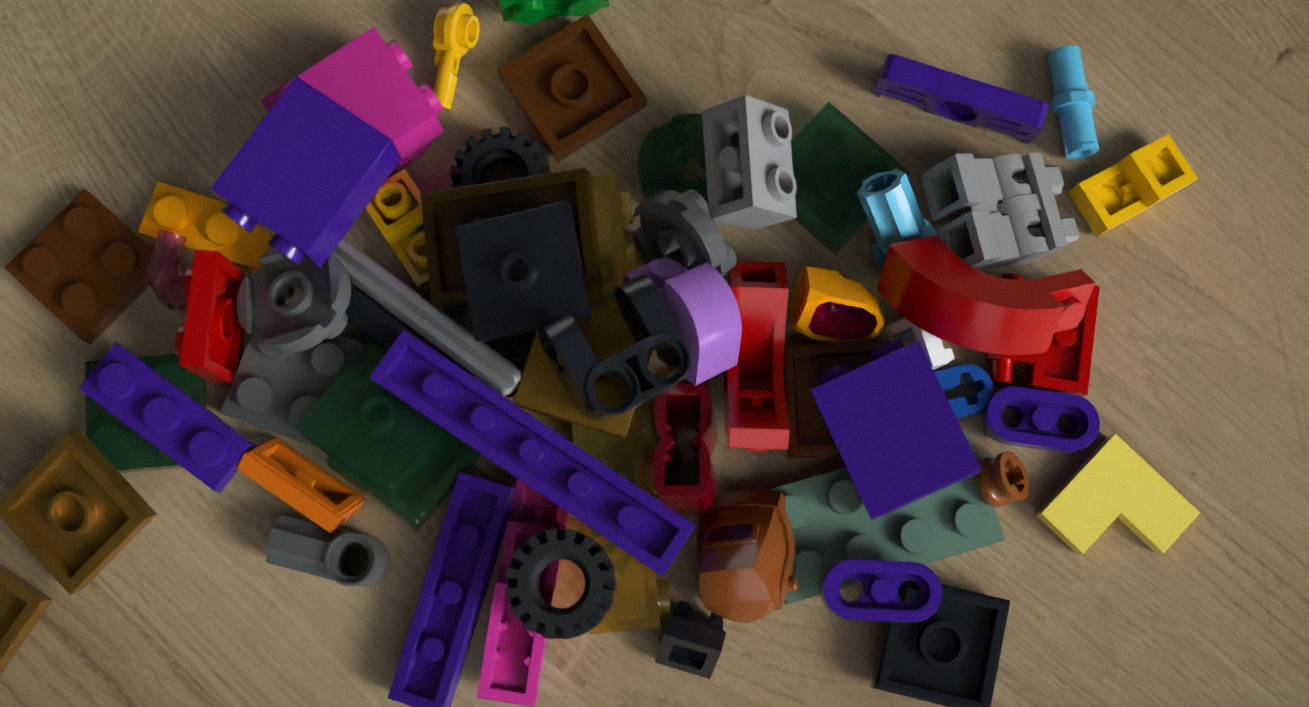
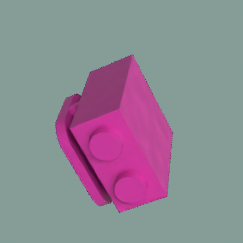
[261,27,444,180]

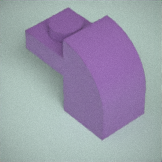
[623,256,742,386]

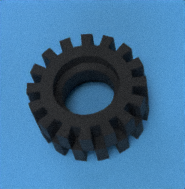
[450,127,550,188]
[505,528,617,640]

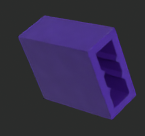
[210,76,402,268]
[811,339,982,521]

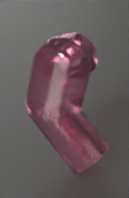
[146,229,188,312]

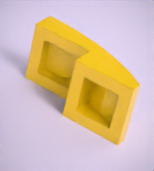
[1068,134,1198,237]

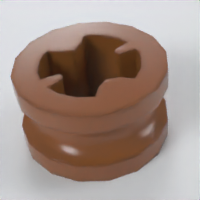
[976,451,1029,508]

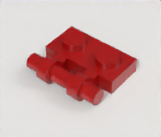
[986,273,1100,397]

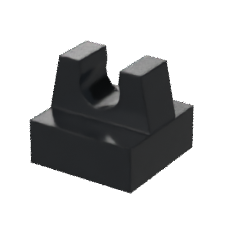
[655,601,726,679]

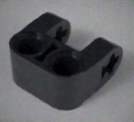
[538,274,691,421]

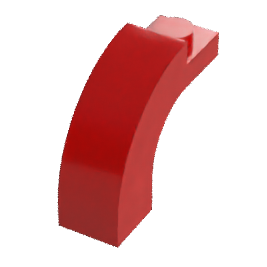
[877,235,1096,355]
[724,261,790,452]

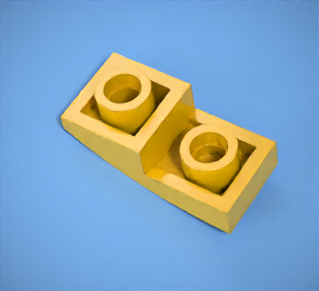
[365,168,430,295]

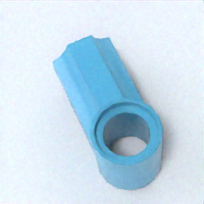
[857,169,937,272]

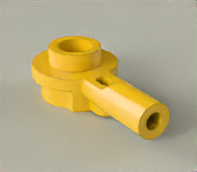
[432,2,480,111]

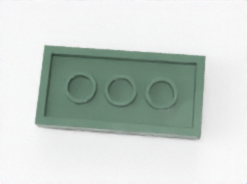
[769,432,1005,605]

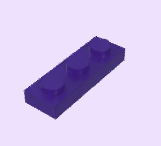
[79,343,257,492]

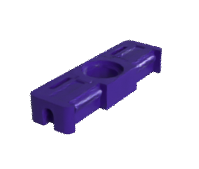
[873,54,1049,143]

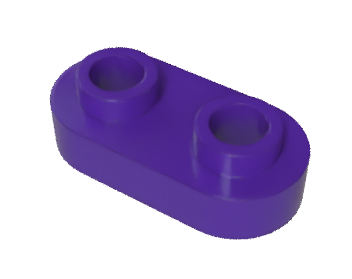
[982,386,1100,453]
[820,560,942,622]

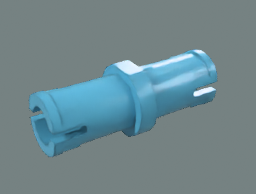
[1046,45,1100,160]

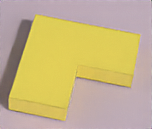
[1036,433,1201,555]

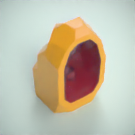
[789,266,885,343]

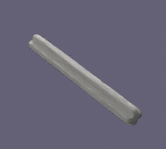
[332,238,524,397]

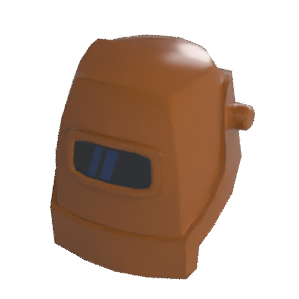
[696,489,799,623]

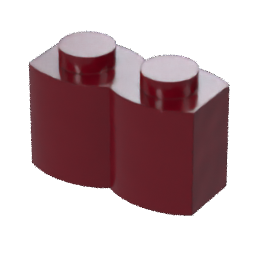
[652,383,717,515]

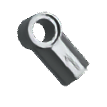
[265,514,390,587]

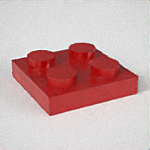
[175,249,252,386]

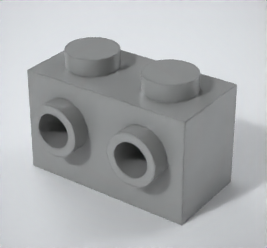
[702,95,797,230]

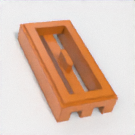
[237,436,365,534]

